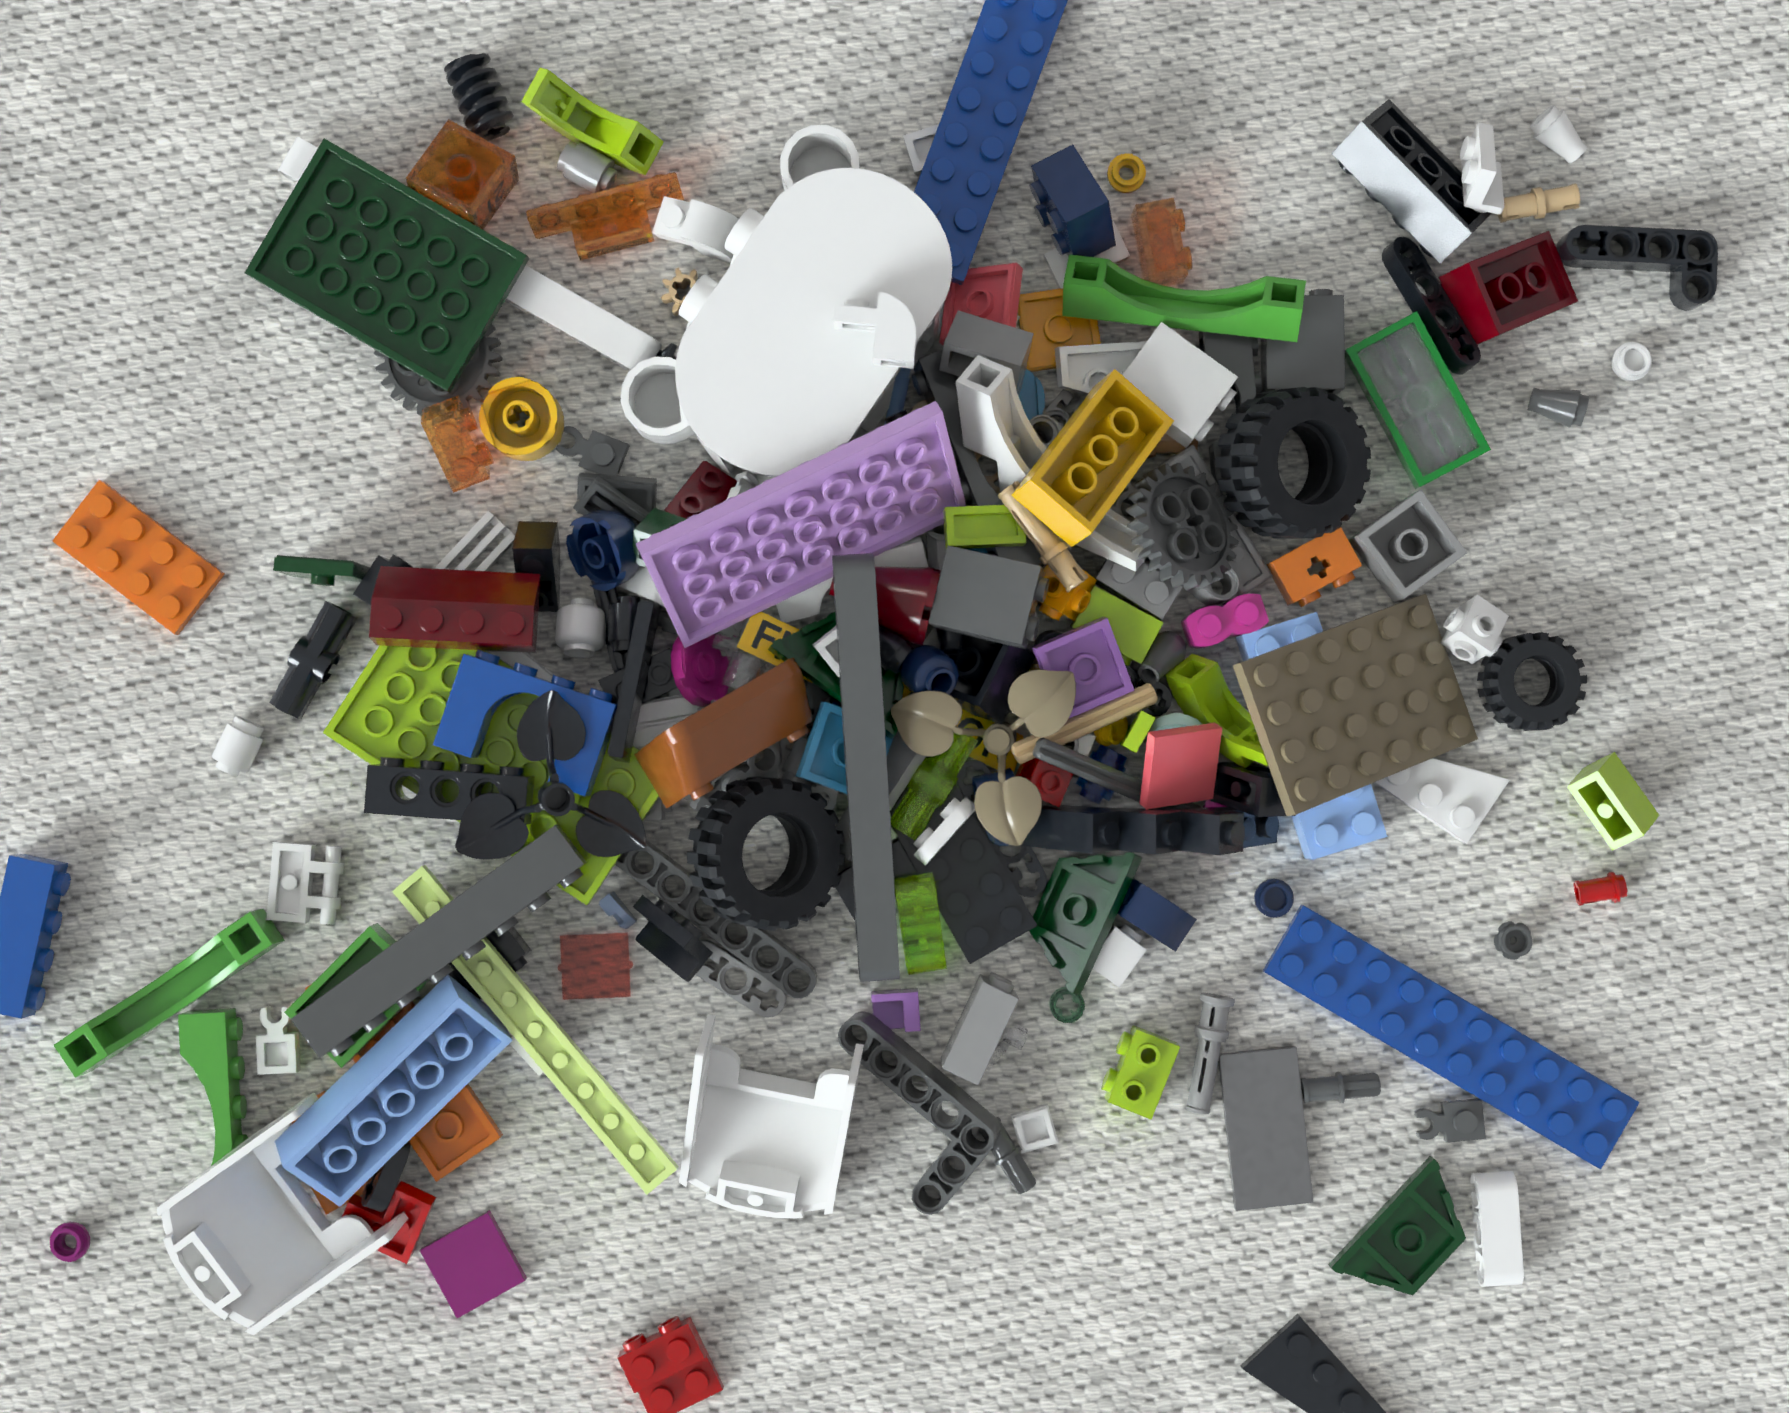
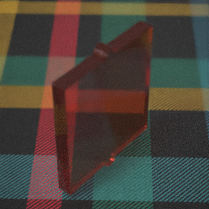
[558,933,634,1000]

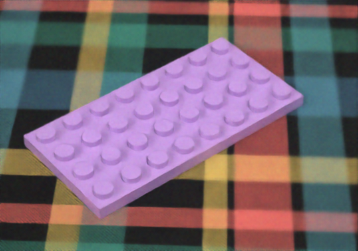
[636,401,966,648]

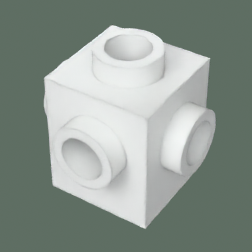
[1440,595,1509,664]

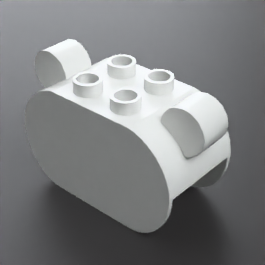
[621,125,952,479]

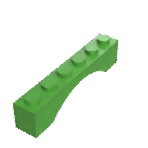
[1062,255,1306,342]
[54,908,285,1078]
[178,1008,248,1166]

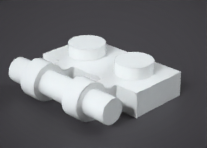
[266,842,345,925]

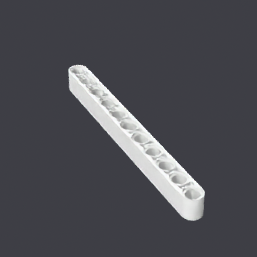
[278,137,662,370]

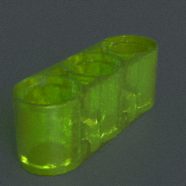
[894,872,947,975]

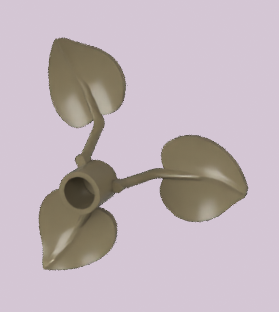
[891,670,1076,846]

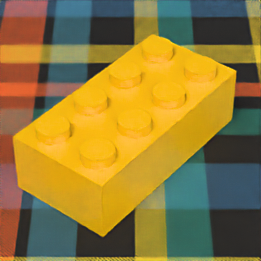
[1012,369,1174,547]

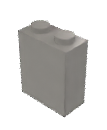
[941,972,1019,1085]

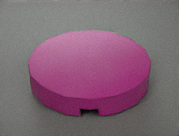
[671,634,731,707]

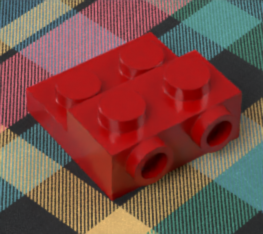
[617,1316,724,1413]

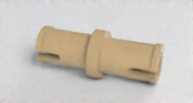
[1498,183,1580,223]

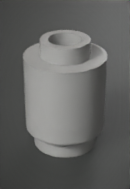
[557,141,618,195]

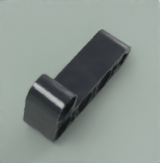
[1556,225,1718,311]

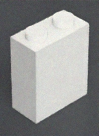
[1123,322,1238,448]

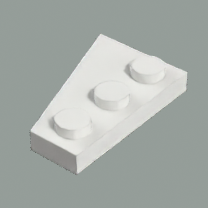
[1055,341,1147,396]
[1374,758,1510,844]

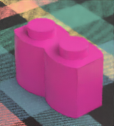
[1181,594,1269,649]

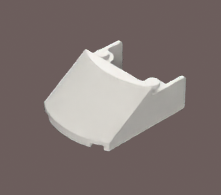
[679,1014,864,1218]
[157,1092,408,1335]

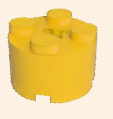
[479,377,564,461]

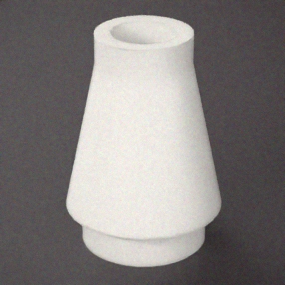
[1530,105,1587,164]

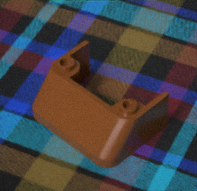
[634,657,813,809]

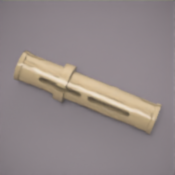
[998,481,1088,592]

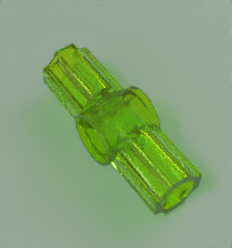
[890,733,978,841]

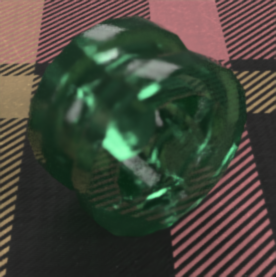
[1049,987,1085,1023]

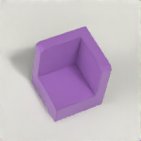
[871,988,921,1032]

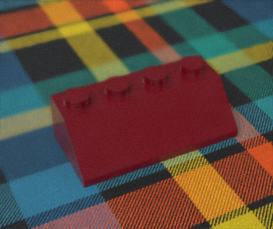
[369,566,541,653]

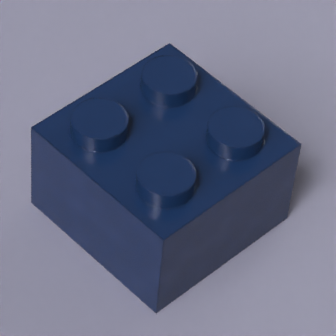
[1029,144,1116,257]

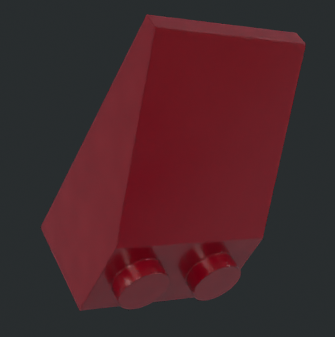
[1438,231,1578,345]

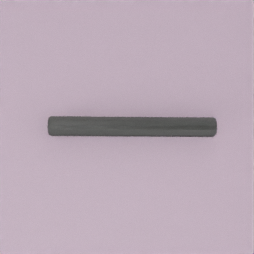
[1033,738,1201,808]

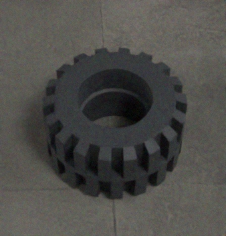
[1477,632,1587,731]

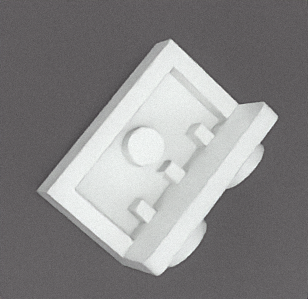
[1460,122,1504,214]

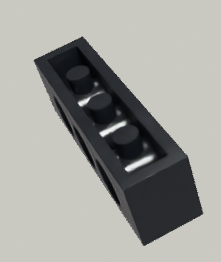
[364,757,535,825]

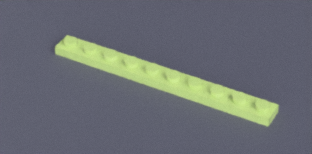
[392,865,679,1195]

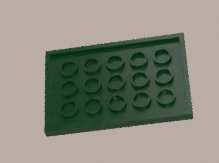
[244,138,529,393]

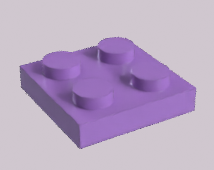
[1032,617,1135,719]

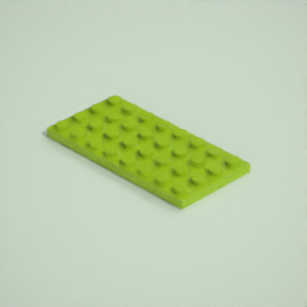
[323,645,659,905]

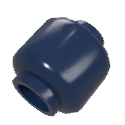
[900,645,959,695]

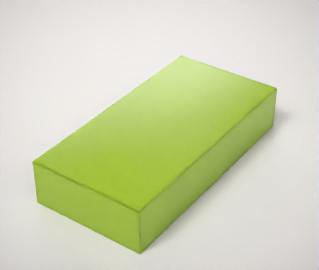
[943,505,1027,549]
[1120,710,1156,753]

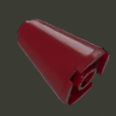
[829,567,941,646]

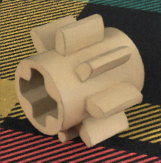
[661,268,698,316]

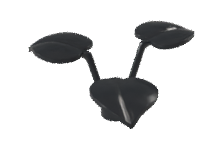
[455,690,646,860]

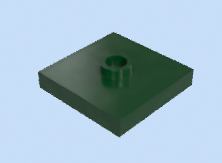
[273,555,370,586]

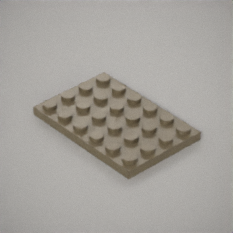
[1233,593,1478,817]

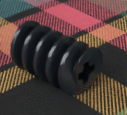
[444,53,514,143]

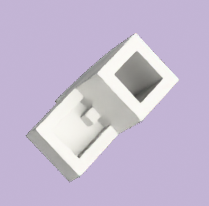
[652,196,739,262]
[833,291,916,369]

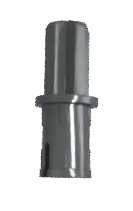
[1301,1072,1381,1103]
[978,1117,1036,1194]

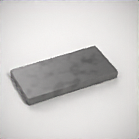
[1218,1046,1314,1211]

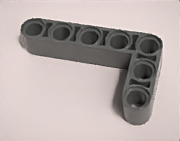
[838,1011,1001,1215]

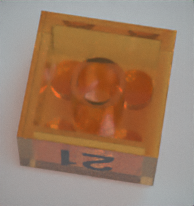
[405,119,519,230]

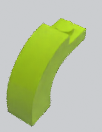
[521,68,664,175]
[1165,654,1268,768]

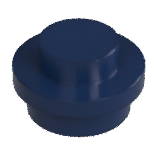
[1254,878,1294,918]

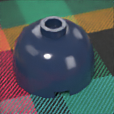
[566,510,640,591]

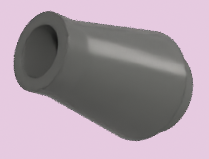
[1527,388,1589,428]
[1138,631,1186,684]

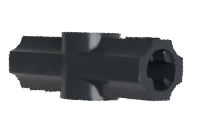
[269,601,358,719]

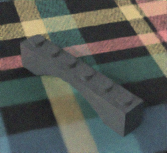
[912,350,1044,567]

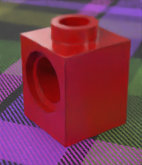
[1015,758,1073,807]

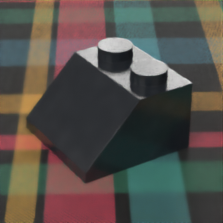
[948,635,1036,725]

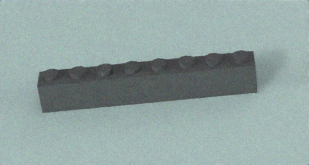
[291,825,587,1058]

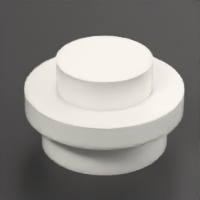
[1611,342,1652,381]

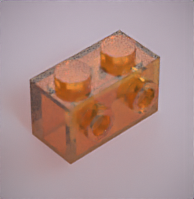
[1131,198,1192,286]
[421,395,494,493]

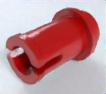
[1573,872,1627,906]

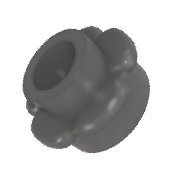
[1494,921,1532,960]

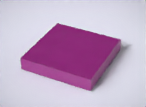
[419,1210,527,1318]

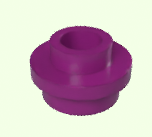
[50,1222,90,1262]

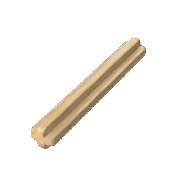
[1011,683,1158,764]

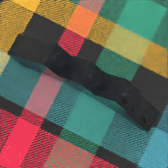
[1021,804,1279,855]

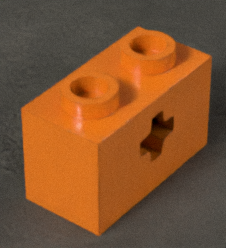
[1266,527,1362,607]

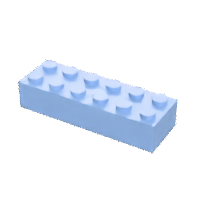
[1235,612,1388,860]
[275,975,513,1207]

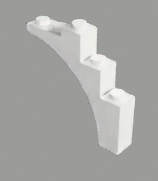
[956,355,1147,572]

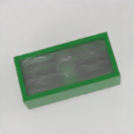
[1345,311,1491,489]

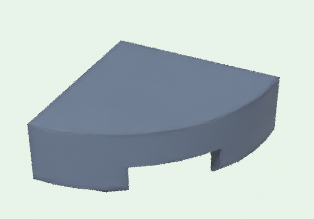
[599,891,637,929]

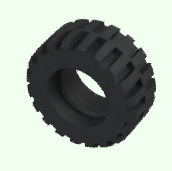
[1216,387,1371,539]
[687,776,845,931]

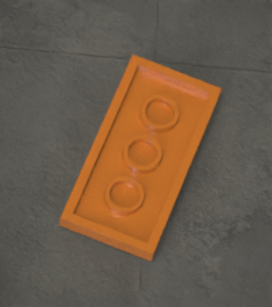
[52,480,225,635]

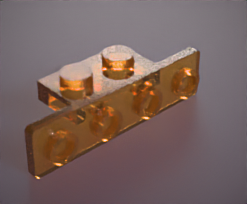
[526,172,684,261]

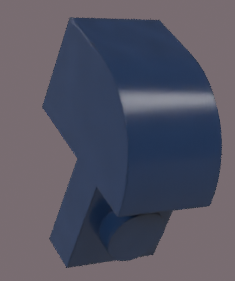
[1117,878,1197,952]

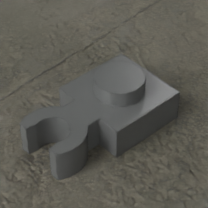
[556,426,630,475]
[1414,1098,1486,1143]

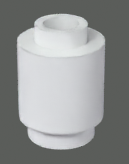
[211,716,264,776]

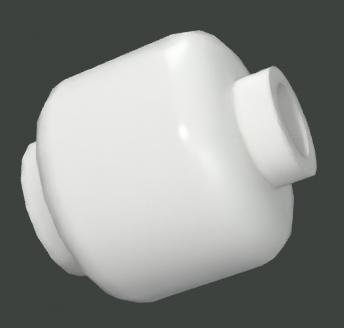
[555,598,606,658]

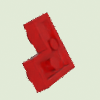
[342,1181,437,1264]

